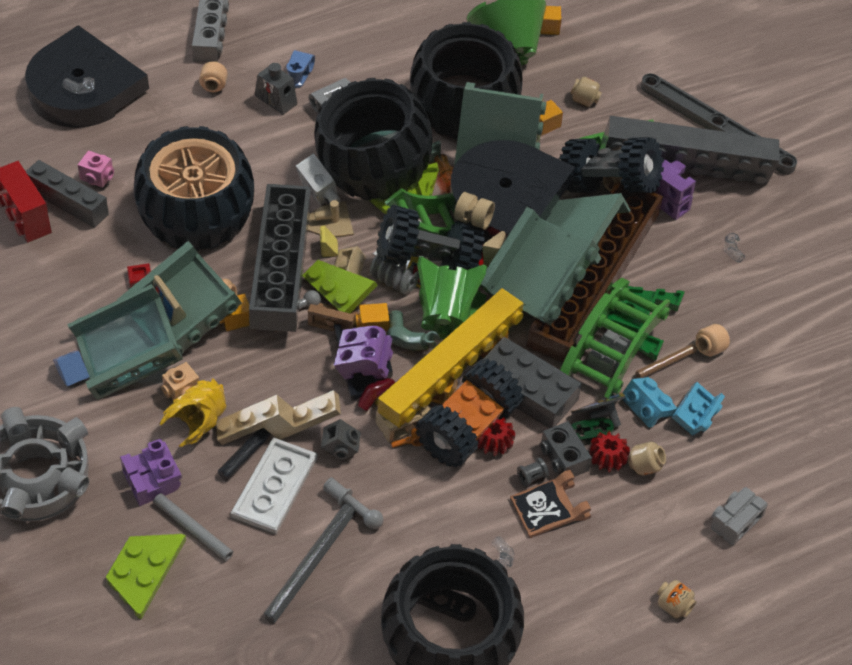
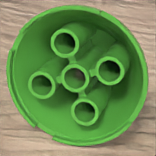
[466,0,546,65]

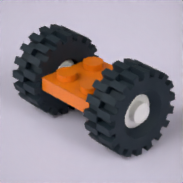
[415,359,523,468]

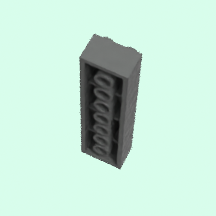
[601,116,779,184]
[249,184,311,332]

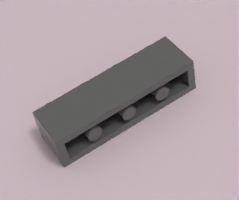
[26,160,109,228]

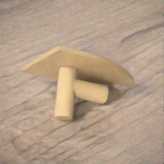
[308,200,354,237]

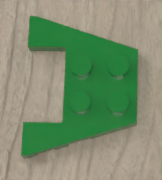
[607,286,685,361]

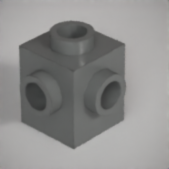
[321,419,361,460]

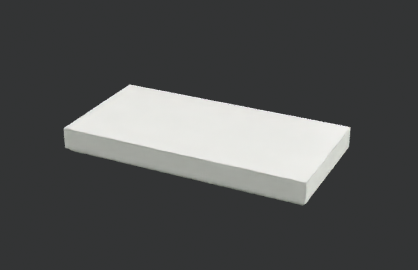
[231,437,317,534]

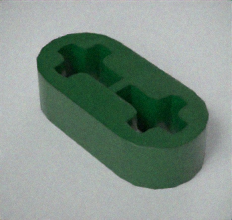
[571,417,614,445]

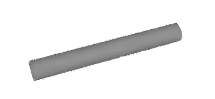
[153,493,233,561]

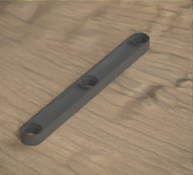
[641,73,797,175]

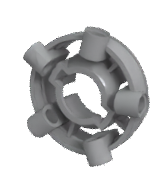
[0,407,89,521]

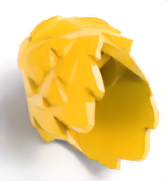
[160,378,226,447]

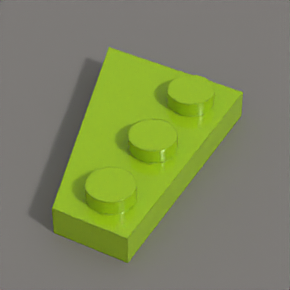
[303,260,378,313]

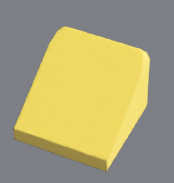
[320,226,338,257]

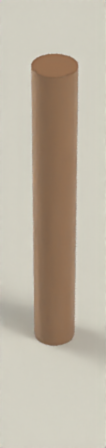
[635,344,697,378]

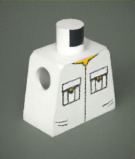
[296,153,340,206]

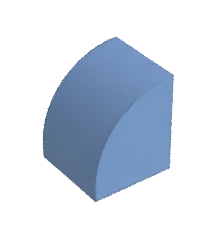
[53,351,89,386]

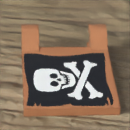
[510,470,591,538]

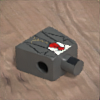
[255,63,297,115]

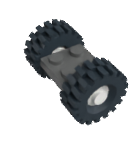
[559,137,664,193]
[376,205,484,270]

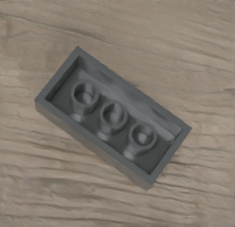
[483,337,582,428]

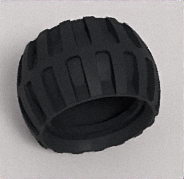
[410,22,523,139]
[314,78,433,200]
[381,544,524,665]

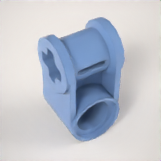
[286,50,315,88]

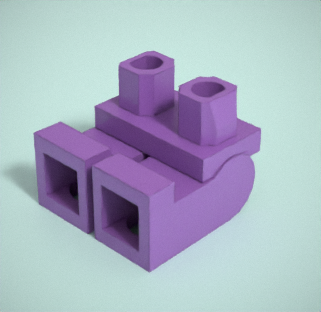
[654,160,696,220]
[334,326,393,380]
[120,439,182,507]

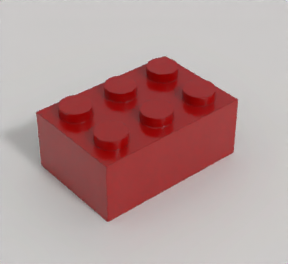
[0,160,52,243]

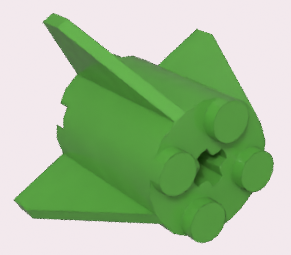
[417,256,487,339]

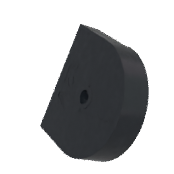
[25,25,149,128]
[450,140,575,239]

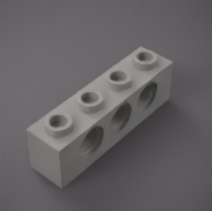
[192,0,229,62]

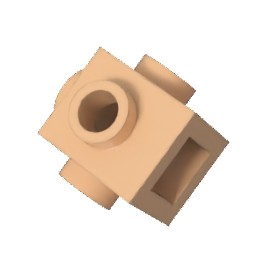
[161,362,200,401]

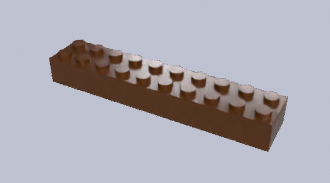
[526,183,663,362]

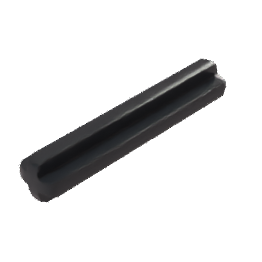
[218,428,272,480]

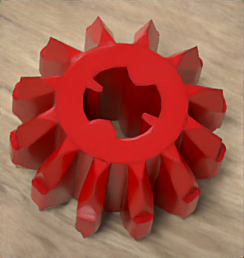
[477,417,515,457]
[588,430,630,473]

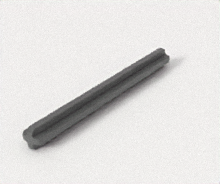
[264,503,355,623]

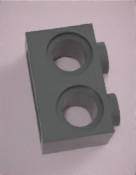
[540,421,592,477]

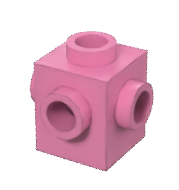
[78,150,114,188]

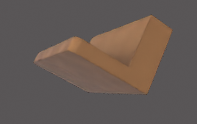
[308,303,359,331]

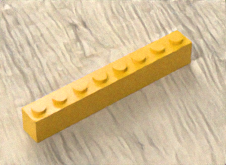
[378,288,524,428]

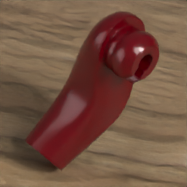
[358,378,396,411]

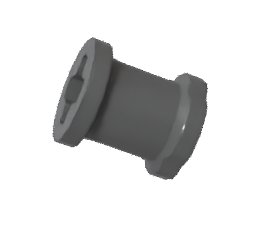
[517,457,549,487]

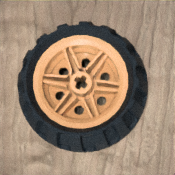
[134,126,254,251]

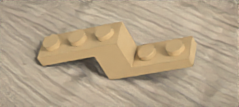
[216,390,341,445]

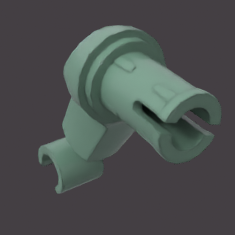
[386,310,441,351]

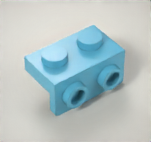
[623,377,677,428]
[672,382,725,436]

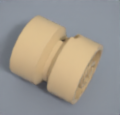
[454,192,495,230]

